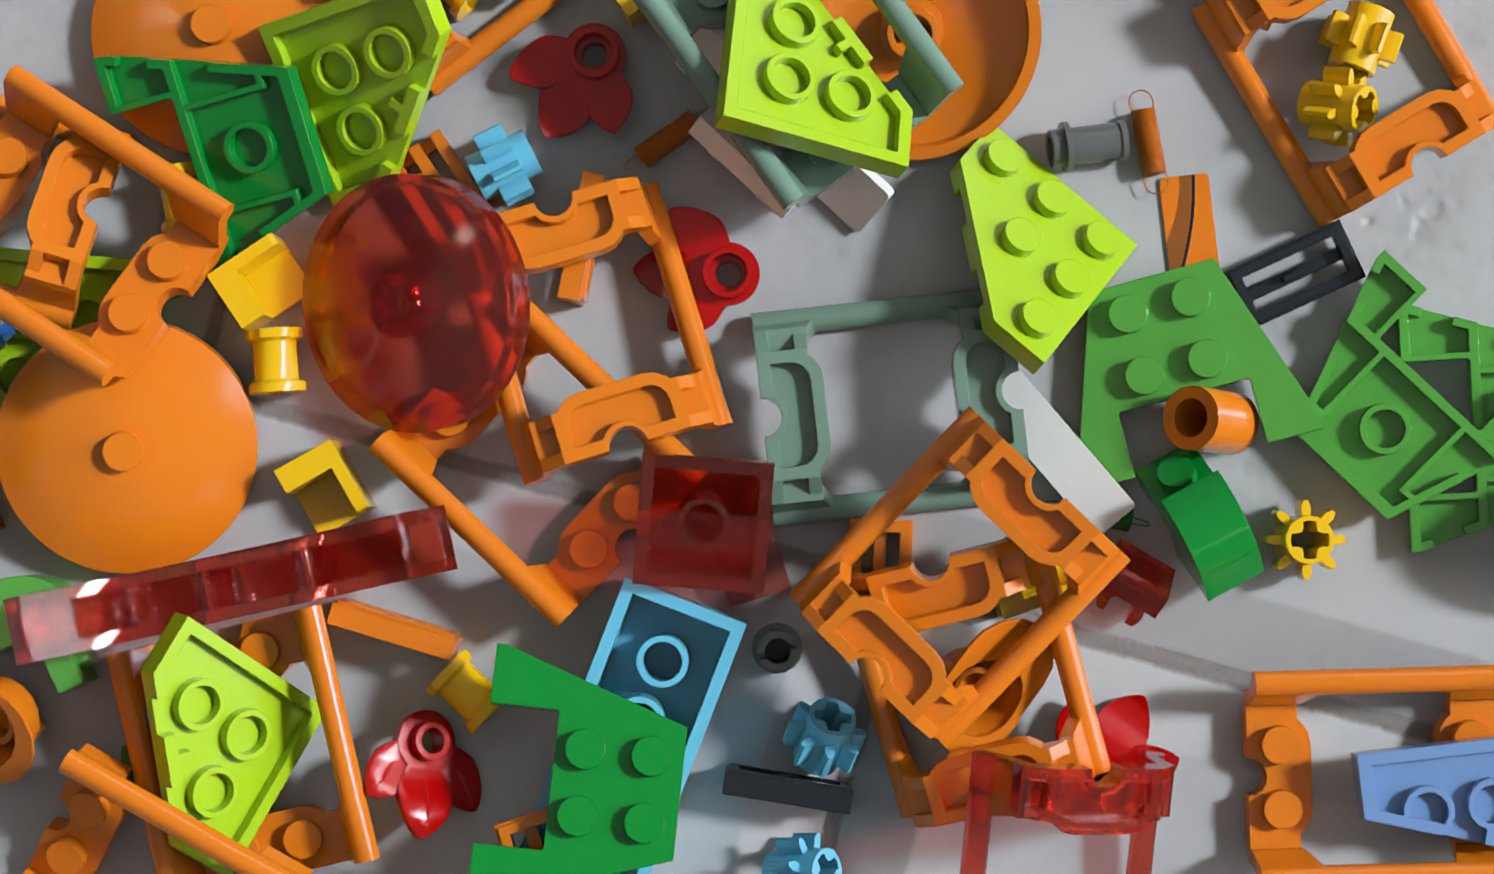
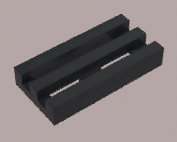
[1224,219,1366,326]
[722,763,854,815]

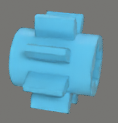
[465,123,543,206]
[782,696,867,778]
[762,833,842,874]

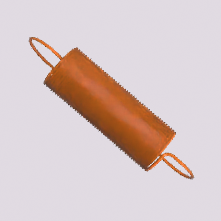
[1128,89,1169,194]
[623,108,709,170]

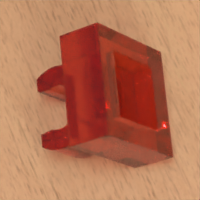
[1096,538,1175,626]

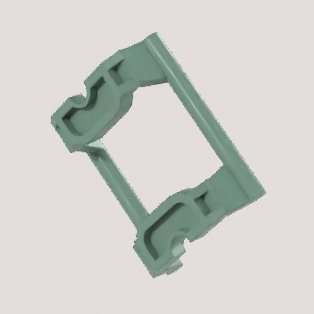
[633,0,965,211]
[751,289,1029,527]

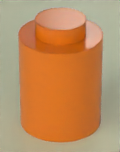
[1163,385,1259,455]

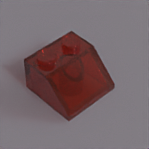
[632,452,775,594]

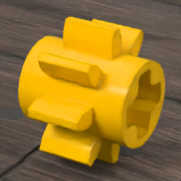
[1318,0,1405,78]
[1297,65,1379,147]
[1260,500,1346,580]

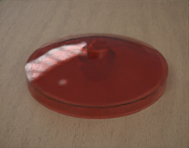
[302,173,530,433]

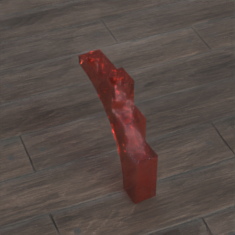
[3,505,458,666]

